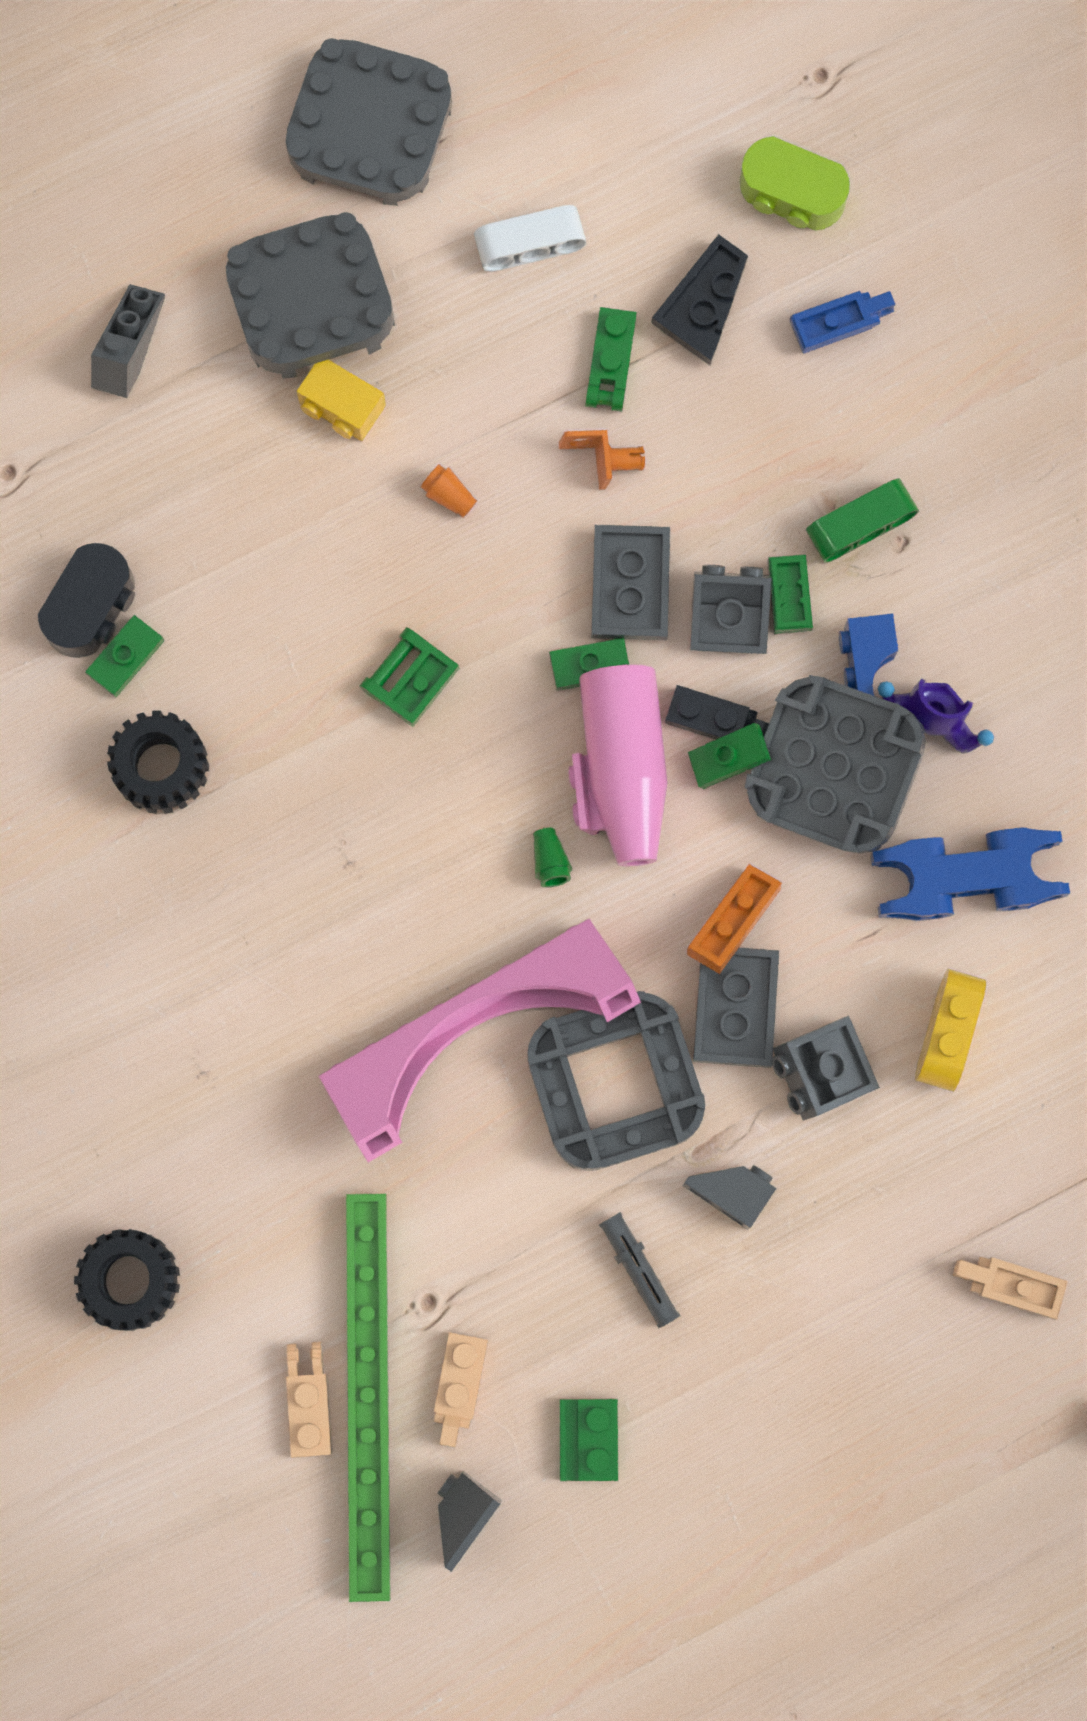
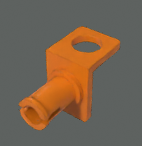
[559,430,645,490]

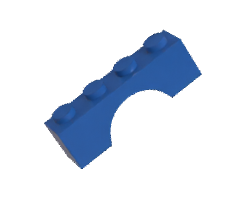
[839,613,898,696]

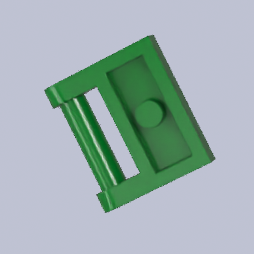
[359,627,460,727]

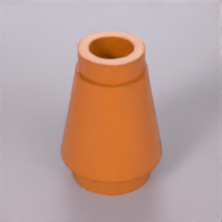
[420,464,477,518]

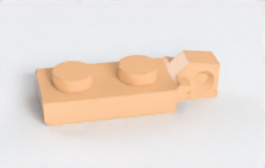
[952,1256,1068,1320]
[434,1332,488,1448]

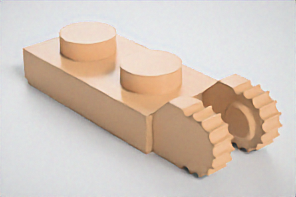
[286,1342,332,1458]

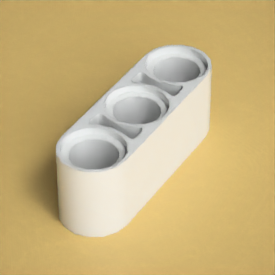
[474,205,587,271]

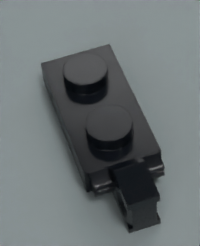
[665,685,769,739]

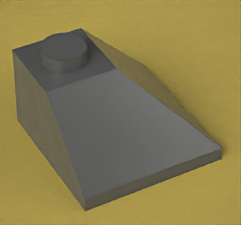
[437,1471,502,1572]

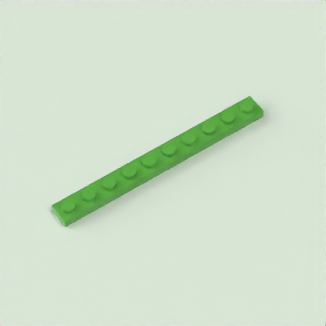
[346,1194,391,1602]

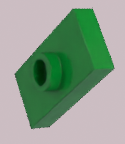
[767,555,813,634]
[85,615,165,698]
[549,638,629,691]
[688,723,771,789]

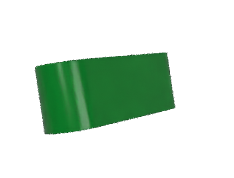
[806,478,919,563]

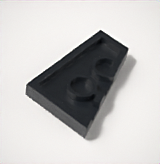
[651,234,748,366]

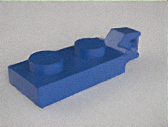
[790,291,896,354]

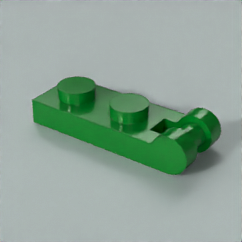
[585,307,637,412]

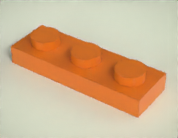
[687,864,782,974]

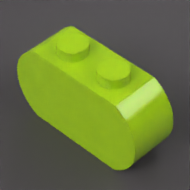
[740,136,850,231]

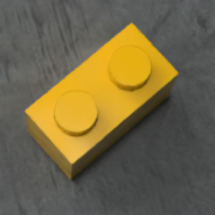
[296,359,386,441]

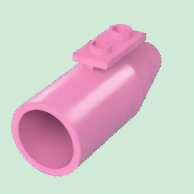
[569,665,668,867]

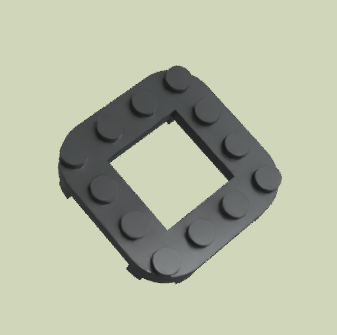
[528,991,705,1171]

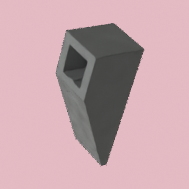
[91,284,165,398]

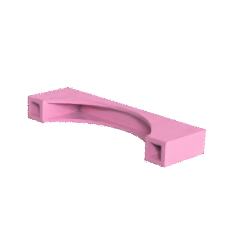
[319,919,641,1163]

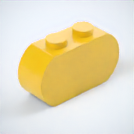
[915,968,986,1092]

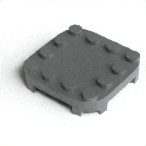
[286,38,452,206]
[226,212,395,379]
[745,675,926,854]

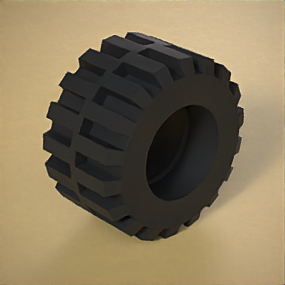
[107,710,209,814]
[74,1229,180,1331]

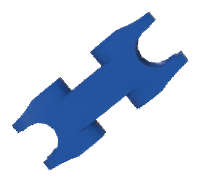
[870,827,1070,921]

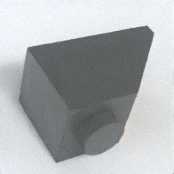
[682,1165,777,1230]

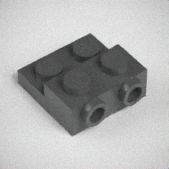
[690,565,771,654]
[772,1016,880,1120]

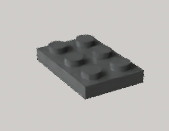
[591,525,670,641]
[693,947,779,1068]

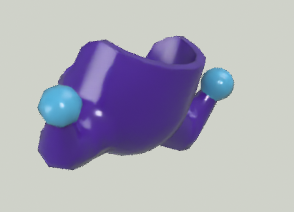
[878,678,994,754]

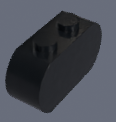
[38,543,135,658]

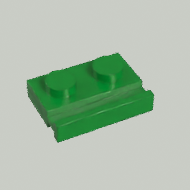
[560,1399,618,1481]

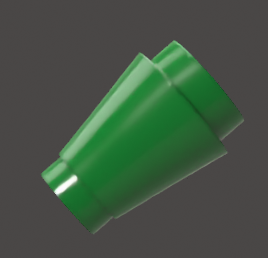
[533,827,573,888]

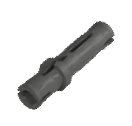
[599,1212,681,1328]

